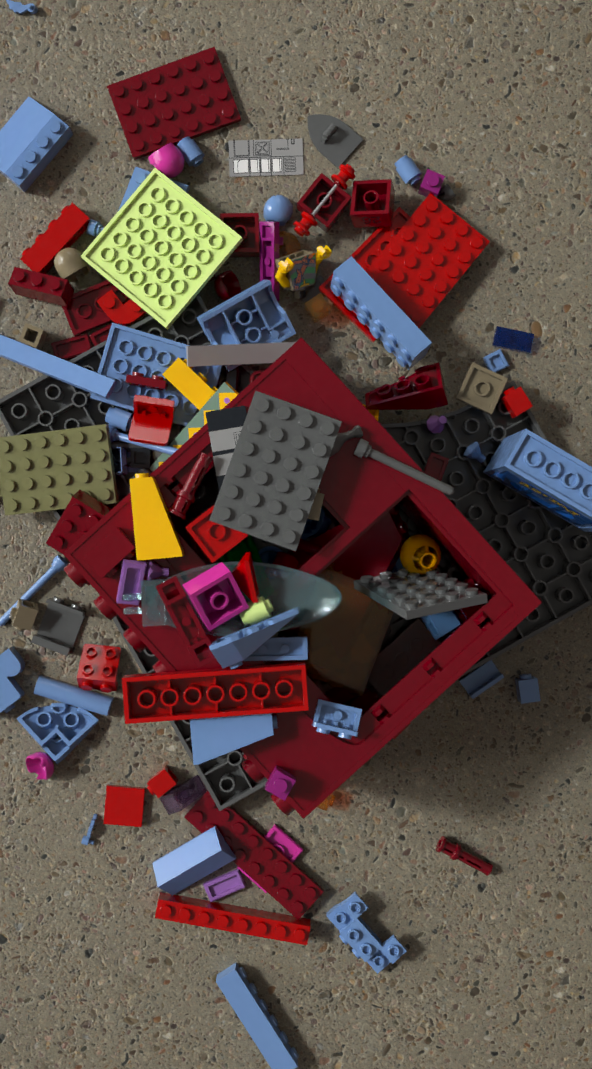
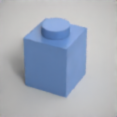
[515,674,541,704]

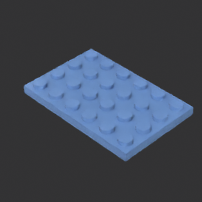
[90,323,223,427]

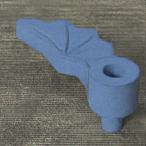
[6,0,38,14]
[81,814,98,846]

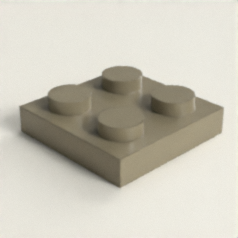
[455,362,508,415]

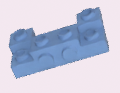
[326,891,407,974]

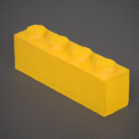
[162,357,218,411]

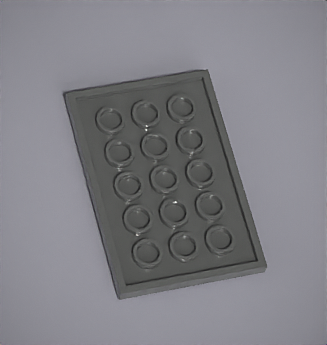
[209,391,342,551]
[354,568,488,620]

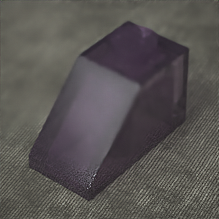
[159,775,207,815]

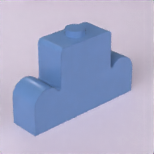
[0,646,25,713]

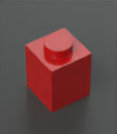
[501,386,533,418]
[147,765,178,798]

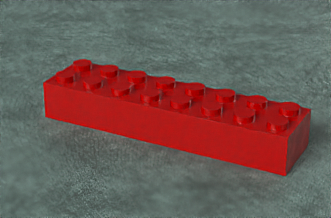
[122,662,309,724]

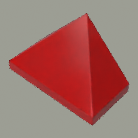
[232,552,260,603]

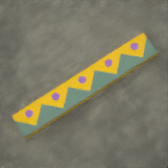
[149,381,239,472]

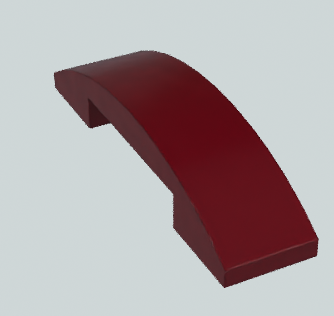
[155,576,216,668]

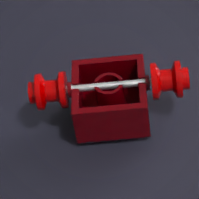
[293,164,356,237]

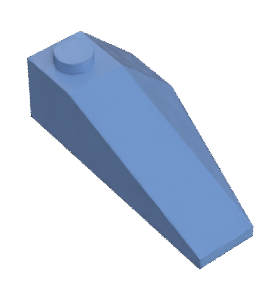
[209,606,301,669]

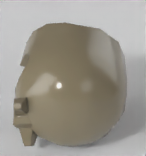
[54,247,90,282]

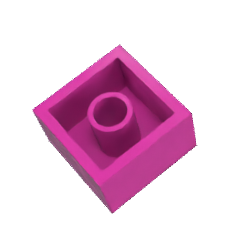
[183,562,249,631]

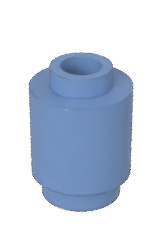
[177,136,204,167]
[394,155,422,186]
[105,407,134,432]

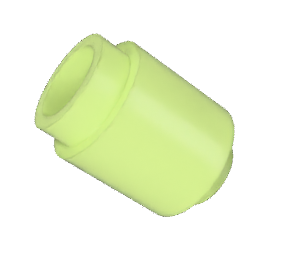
[239,596,274,626]

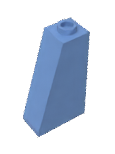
[190,713,278,765]

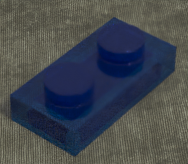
[492,326,534,354]

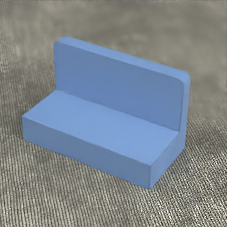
[459,660,504,699]

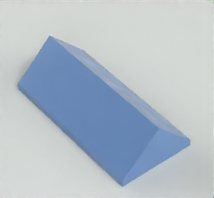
[152,825,236,895]

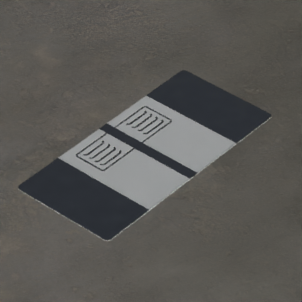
[206,406,247,491]

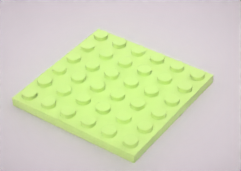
[81,168,243,330]

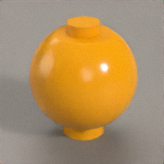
[400,534,441,575]

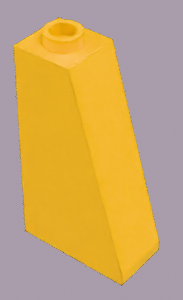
[129,473,184,561]

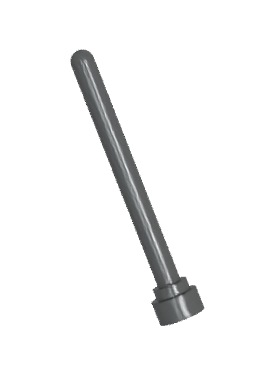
[353,438,455,495]

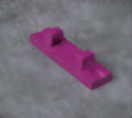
[259,221,283,301]

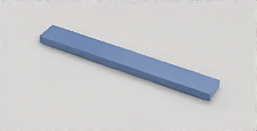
[0,335,117,400]

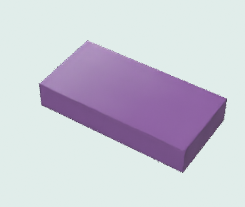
[116,559,147,606]
[203,868,246,902]

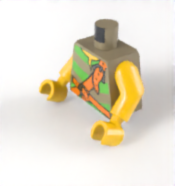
[275,245,332,299]

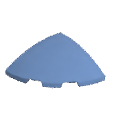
[17,703,99,765]

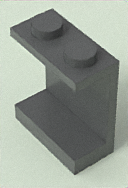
[31,596,87,656]

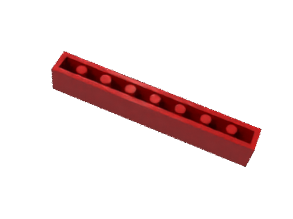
[155,892,311,945]

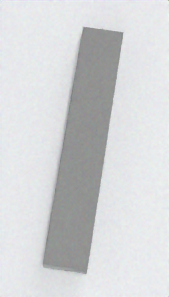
[186,342,296,367]

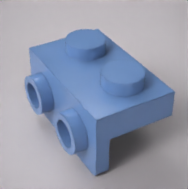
[312,699,362,740]

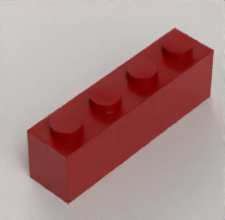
[20,202,90,274]

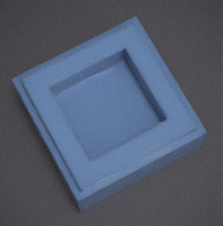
[483,349,509,373]

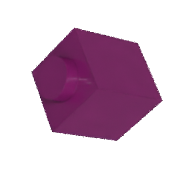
[418,169,445,198]
[265,765,296,801]

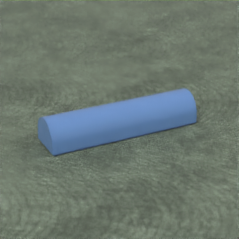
[34,675,114,716]

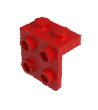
[128,395,174,446]
[77,644,121,693]

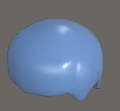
[263,195,293,227]

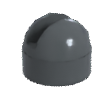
[439,184,455,201]

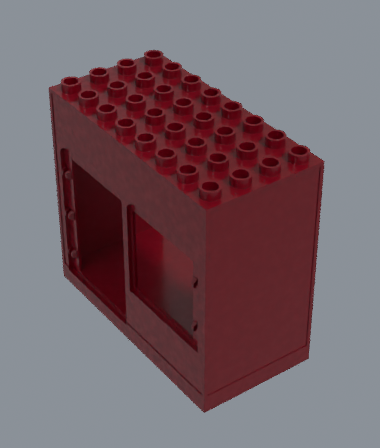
[63,337,542,819]

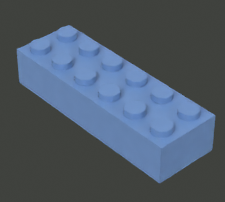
[330,256,432,370]

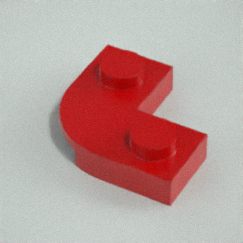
[97,289,147,325]

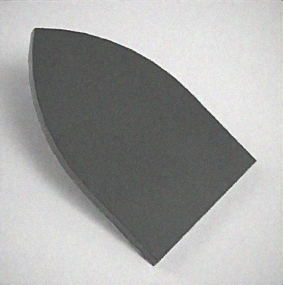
[308,114,363,168]

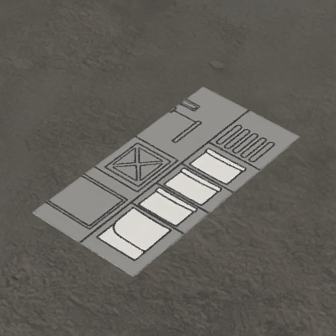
[228,138,304,177]

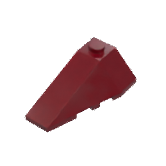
[365,362,448,410]

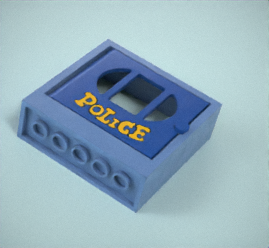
[483,429,592,532]

